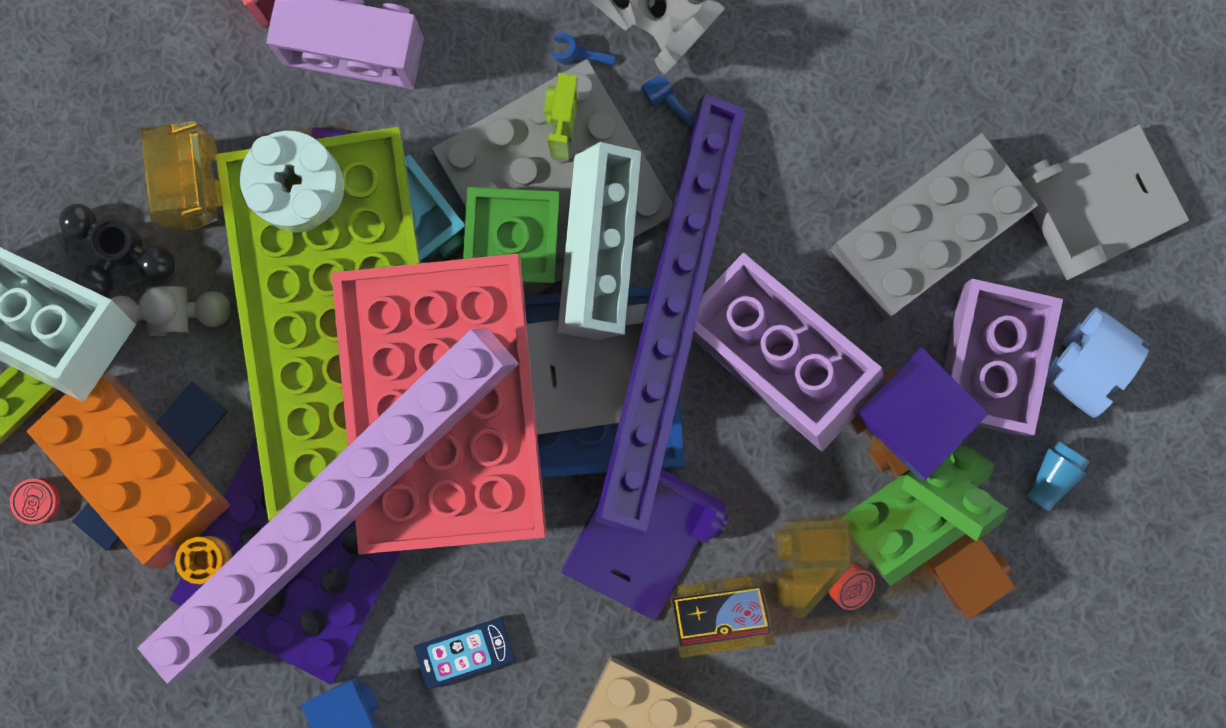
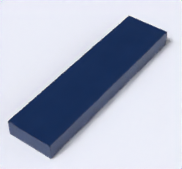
[72,382,228,551]

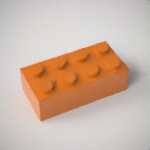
[26,372,231,569]

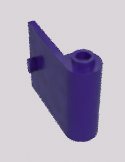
[561,468,728,621]

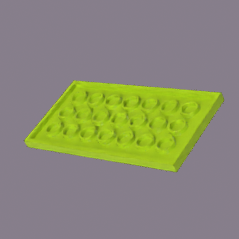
[216,127,421,521]

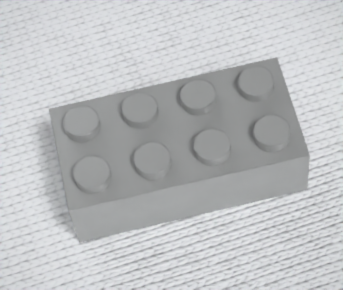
[830,133,1038,320]

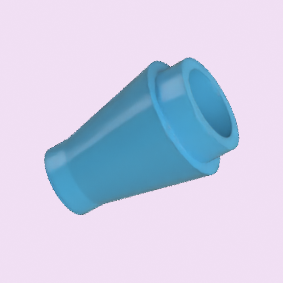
[1027,441,1090,512]

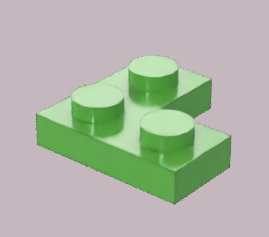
[901,442,1008,541]

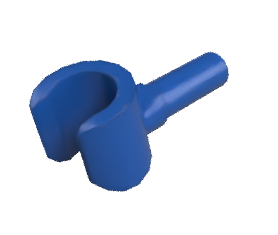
[551,33,615,66]
[641,76,694,128]

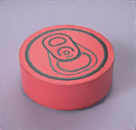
[10,479,60,524]
[828,562,875,610]

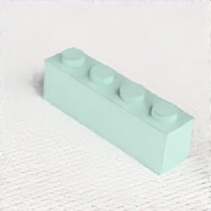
[557,142,641,340]

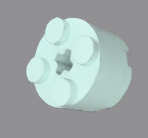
[240,131,344,232]

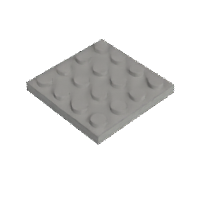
[432,59,673,296]

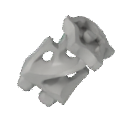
[589,0,725,74]

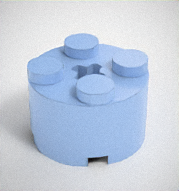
[1046,307,1150,418]

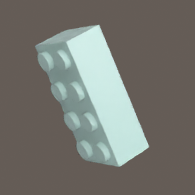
[0,247,136,402]

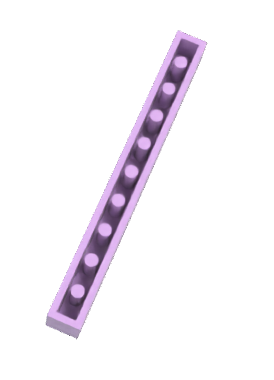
[138,328,519,684]

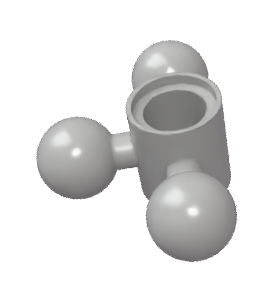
[110,286,231,336]

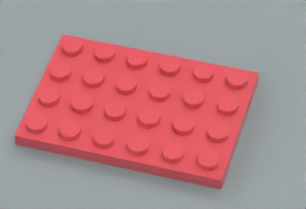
[331,254,547,554]

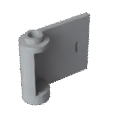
[1021,124,1189,280]
[527,303,675,435]

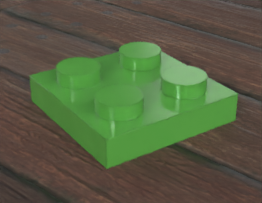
[463,187,560,285]
[838,469,965,586]

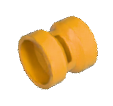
[175,536,232,584]

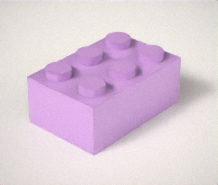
[266,0,424,90]
[943,279,1063,437]

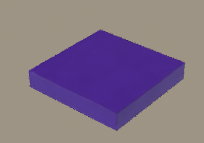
[854,347,989,481]

